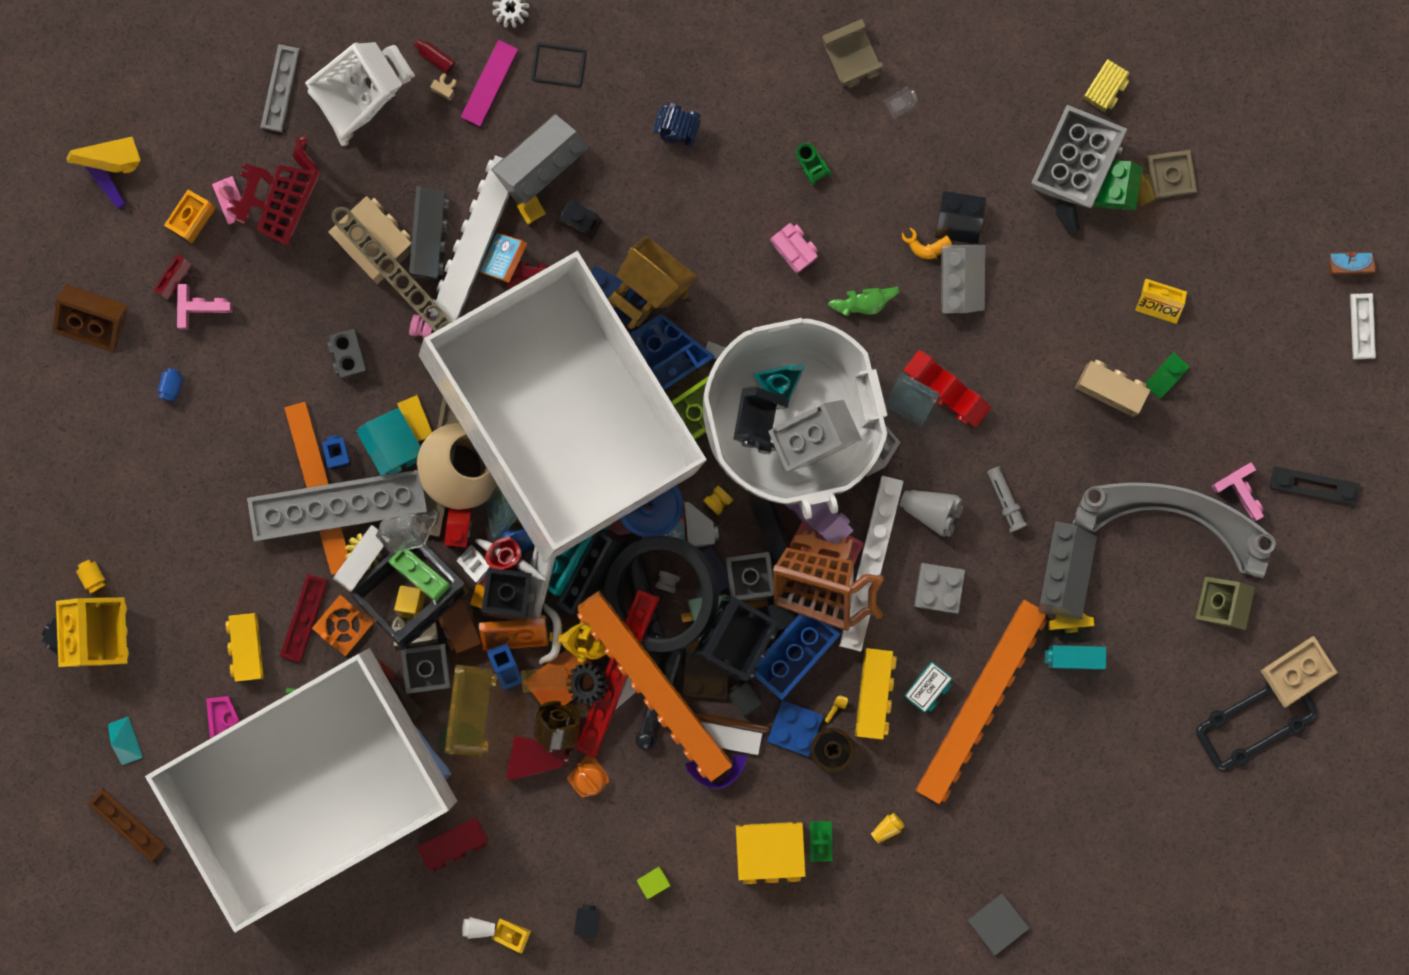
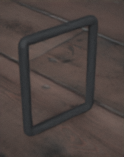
[531,43,587,87]

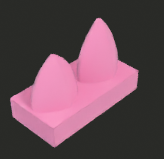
[212,176,249,225]

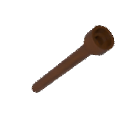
[693,711,771,734]

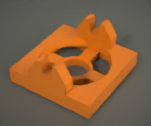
[312,595,374,656]

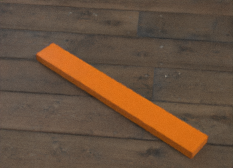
[284,402,349,575]

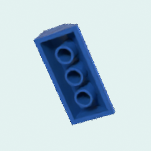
[754,605,840,700]

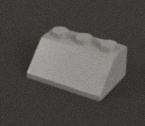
[941,245,985,313]

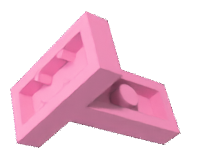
[177,284,233,330]
[1211,462,1264,521]

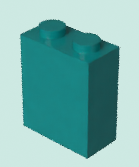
[356,408,421,477]
[1044,645,1106,670]

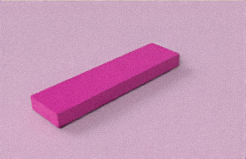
[461,40,518,127]

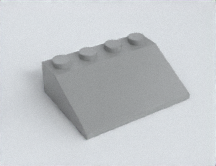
[1031,105,1127,208]

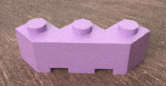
[785,502,853,543]

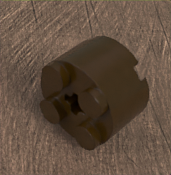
[534,701,580,752]
[810,728,855,772]

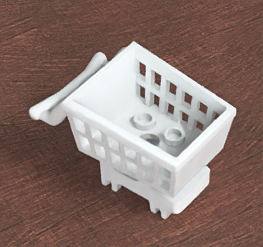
[305,42,415,147]

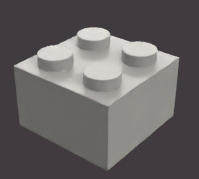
[913,563,965,614]

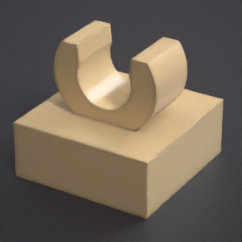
[430,74,457,101]

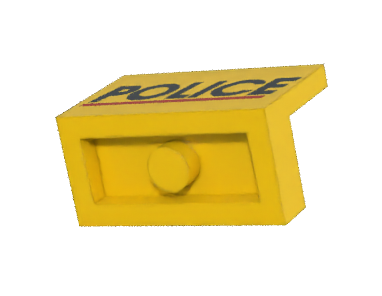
[1135,279,1187,324]

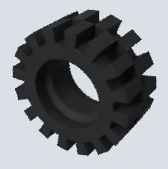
[567,664,610,704]

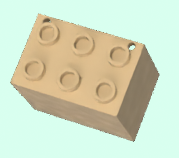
[328,196,412,284]

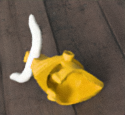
[539,603,606,665]

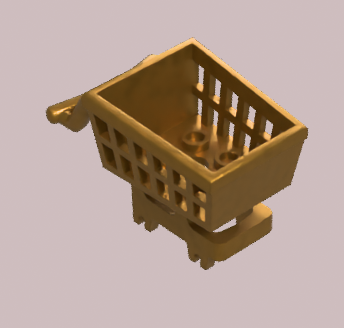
[608,236,699,329]

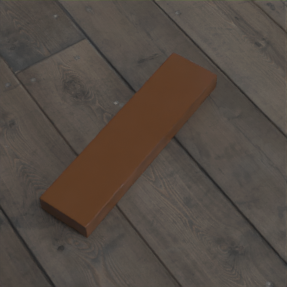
[88,788,167,863]

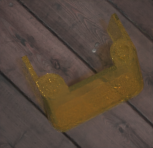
[445,665,497,757]

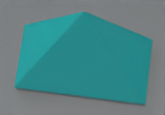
[108,717,143,765]

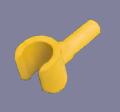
[824,695,848,723]

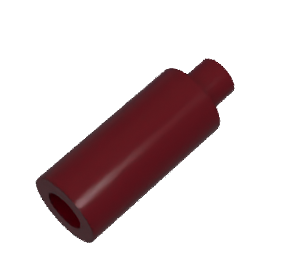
[414,39,455,74]

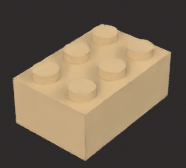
[1075,360,1150,417]

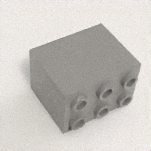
[768,400,862,472]

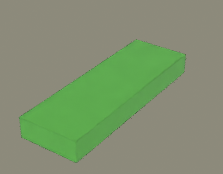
[388,546,451,602]

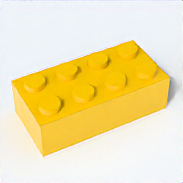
[855,648,897,739]

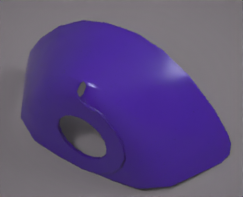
[685,755,747,788]

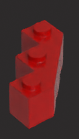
[903,350,991,428]

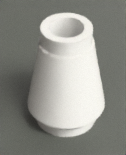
[462,917,495,939]

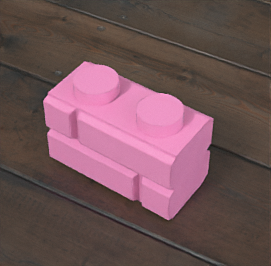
[770,223,818,275]

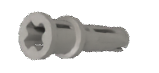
[987,466,1028,533]

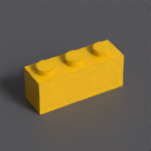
[226,613,264,682]

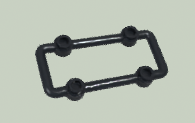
[1196,682,1317,770]

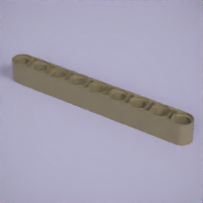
[331,207,453,332]

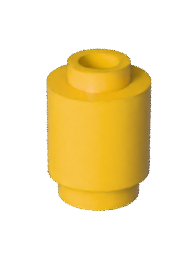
[76,559,106,594]

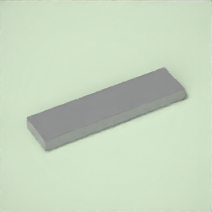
[261,44,300,133]

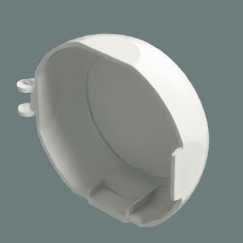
[703,318,887,519]

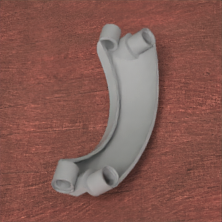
[1072,483,1276,579]

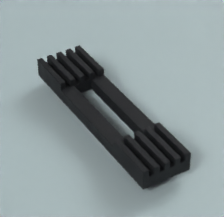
[1269,466,1360,505]

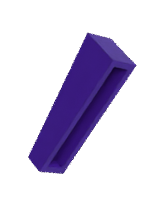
[85,166,126,209]

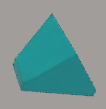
[753,364,805,402]

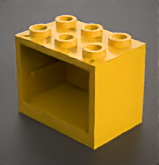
[56,597,129,667]
[736,822,805,884]

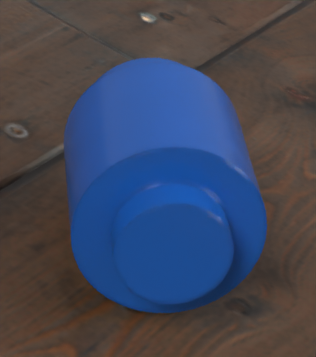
[157,368,184,402]

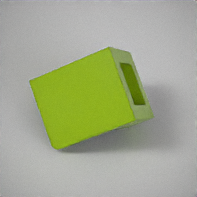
[637,866,670,899]

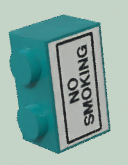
[904,662,953,713]

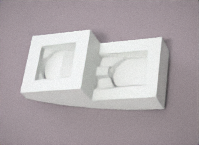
[457,545,491,583]

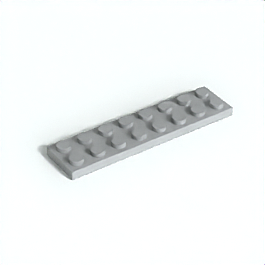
[247,470,428,541]

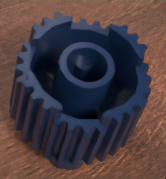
[652,103,701,147]

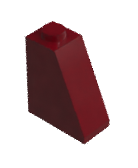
[506,736,570,780]

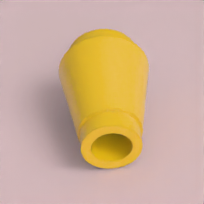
[871,813,905,843]

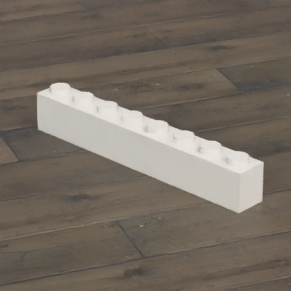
[428,155,510,325]
[839,476,903,652]

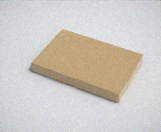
[1260,636,1338,708]

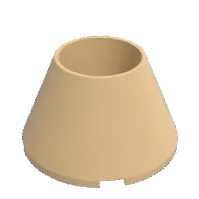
[417,423,499,510]

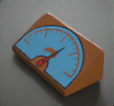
[1329,252,1375,275]

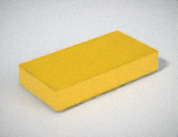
[397,395,432,442]

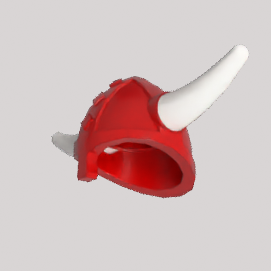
[475,536,547,581]

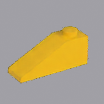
[66,137,141,173]

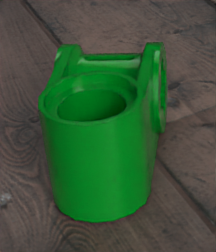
[795,143,831,186]

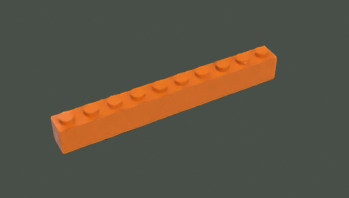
[577,591,732,782]
[915,600,1048,804]

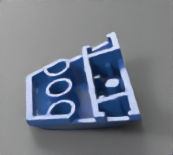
[629,314,715,390]

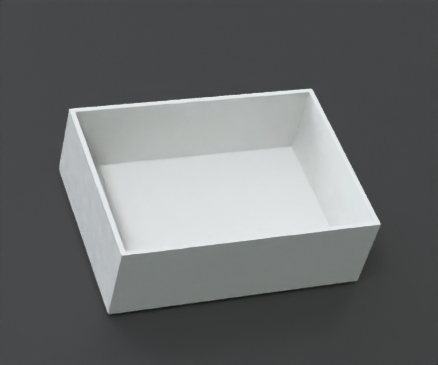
[419,251,706,563]
[145,648,457,933]

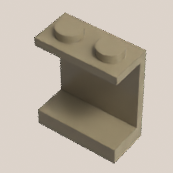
[822,19,883,88]

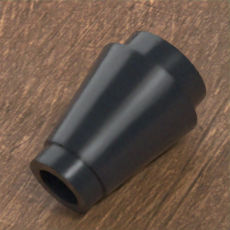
[1055,201,1080,234]

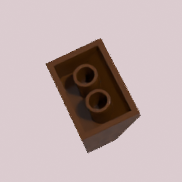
[52,284,128,353]

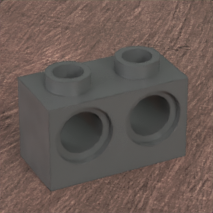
[327,329,368,379]

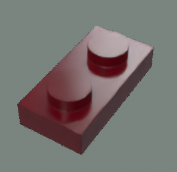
[153,254,192,300]

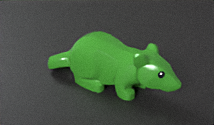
[828,287,899,317]

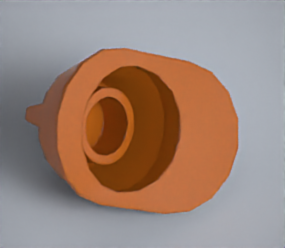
[567,755,609,798]

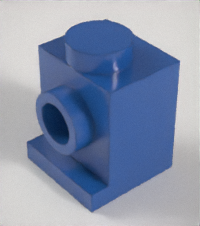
[322,435,351,469]

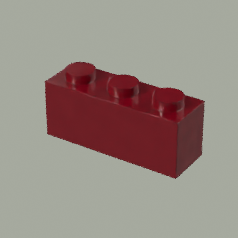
[417,817,488,872]

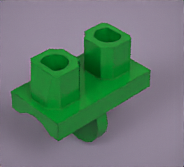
[809,821,832,862]

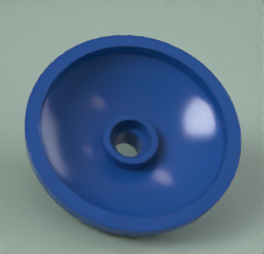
[620,486,683,538]

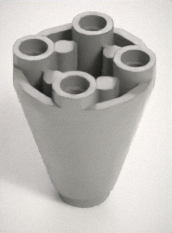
[900,490,963,537]

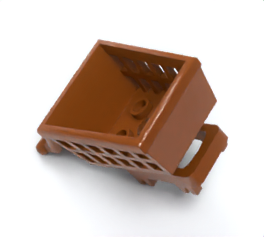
[773,528,884,631]

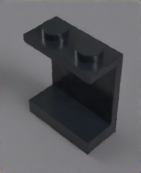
[733,387,789,454]

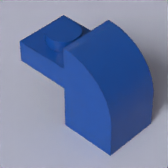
[487,643,523,690]

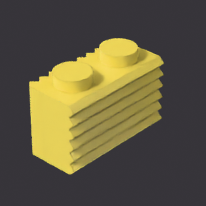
[1083,59,1130,113]

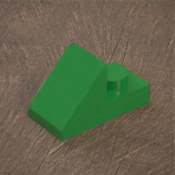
[1145,352,1190,399]

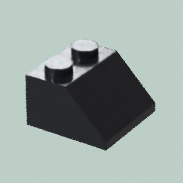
[935,191,986,244]

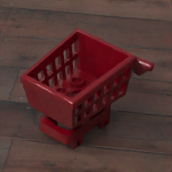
[227,136,321,245]

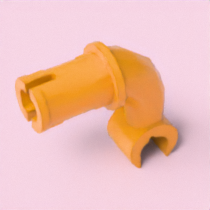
[902,228,952,260]

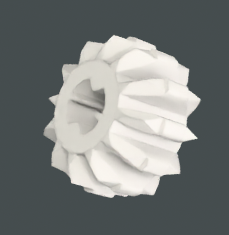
[493,0,529,28]

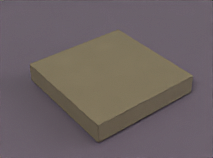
[1147,150,1197,199]

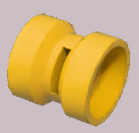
[703,486,733,516]

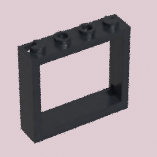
[348,533,469,650]

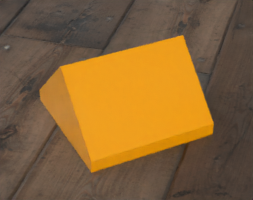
[164,190,216,244]

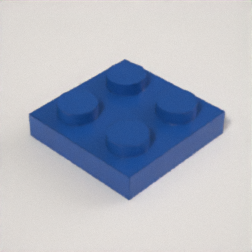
[767,700,823,756]

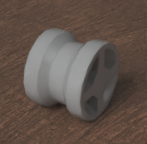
[655,571,680,594]

